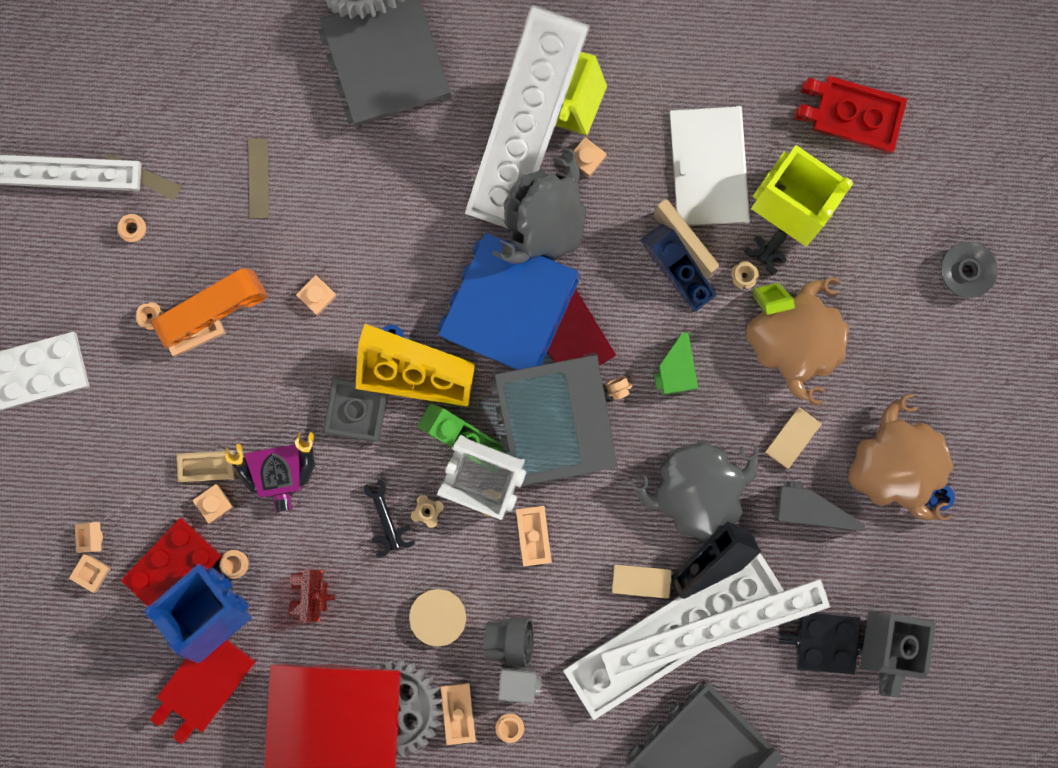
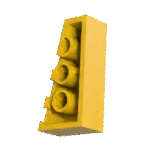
[355,324,475,407]

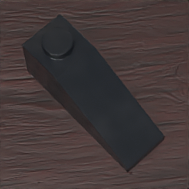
[671,521,761,599]

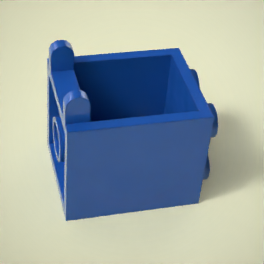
[144,564,252,663]

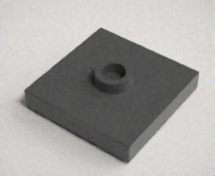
[323,377,388,443]

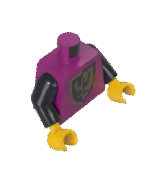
[225,432,315,513]

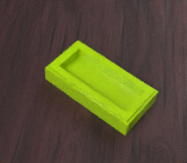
[752,283,795,315]

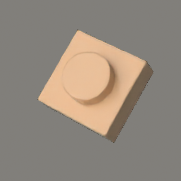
[574,137,607,177]
[296,275,337,316]
[192,484,234,524]
[75,522,103,553]
[69,553,111,593]

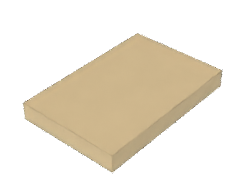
[653,199,719,279]

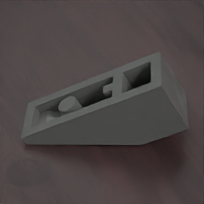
[774,482,865,531]

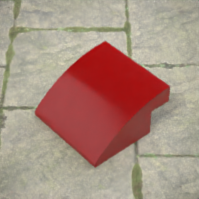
[264,663,401,768]

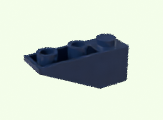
[640,224,717,312]

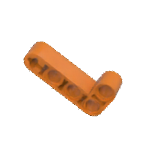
[151,268,268,348]

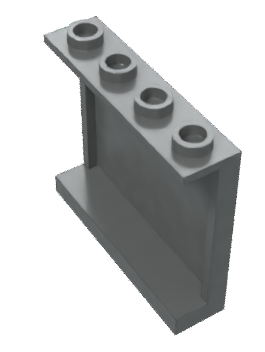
[318,0,452,130]
[626,681,784,768]

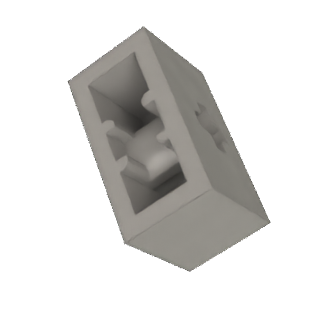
[499,665,542,703]

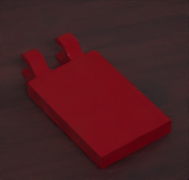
[548,289,617,383]

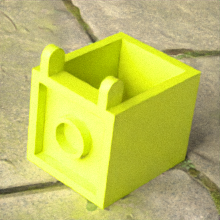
[555,52,607,135]
[751,145,853,247]

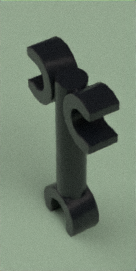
[744,229,788,275]
[364,479,416,557]

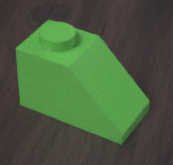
[654,332,698,396]

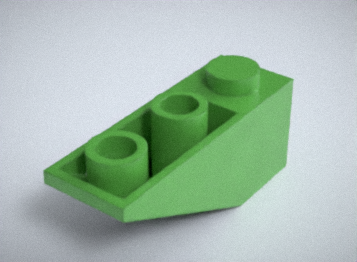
[417,403,508,473]

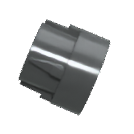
[484,617,534,667]

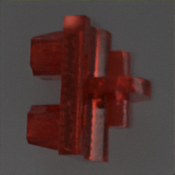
[288,569,336,623]

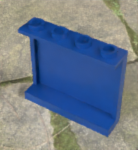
[438,233,581,380]

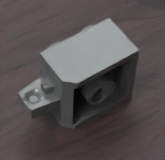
[860,611,936,698]

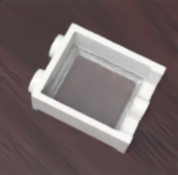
[437,435,527,520]

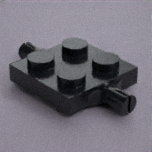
[778,612,864,675]

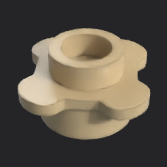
[411,495,444,528]

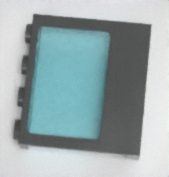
[490,352,618,487]

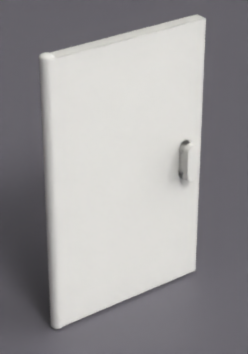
[669,106,750,226]

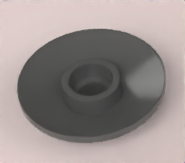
[941,242,998,298]

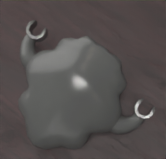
[492,146,586,264]
[631,441,758,543]

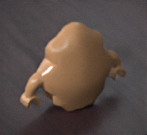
[745,277,849,406]
[848,394,954,521]

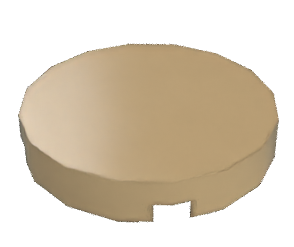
[409,589,467,647]

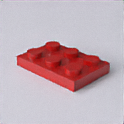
[121,518,223,607]

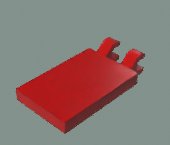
[794,75,908,153]
[150,639,257,745]

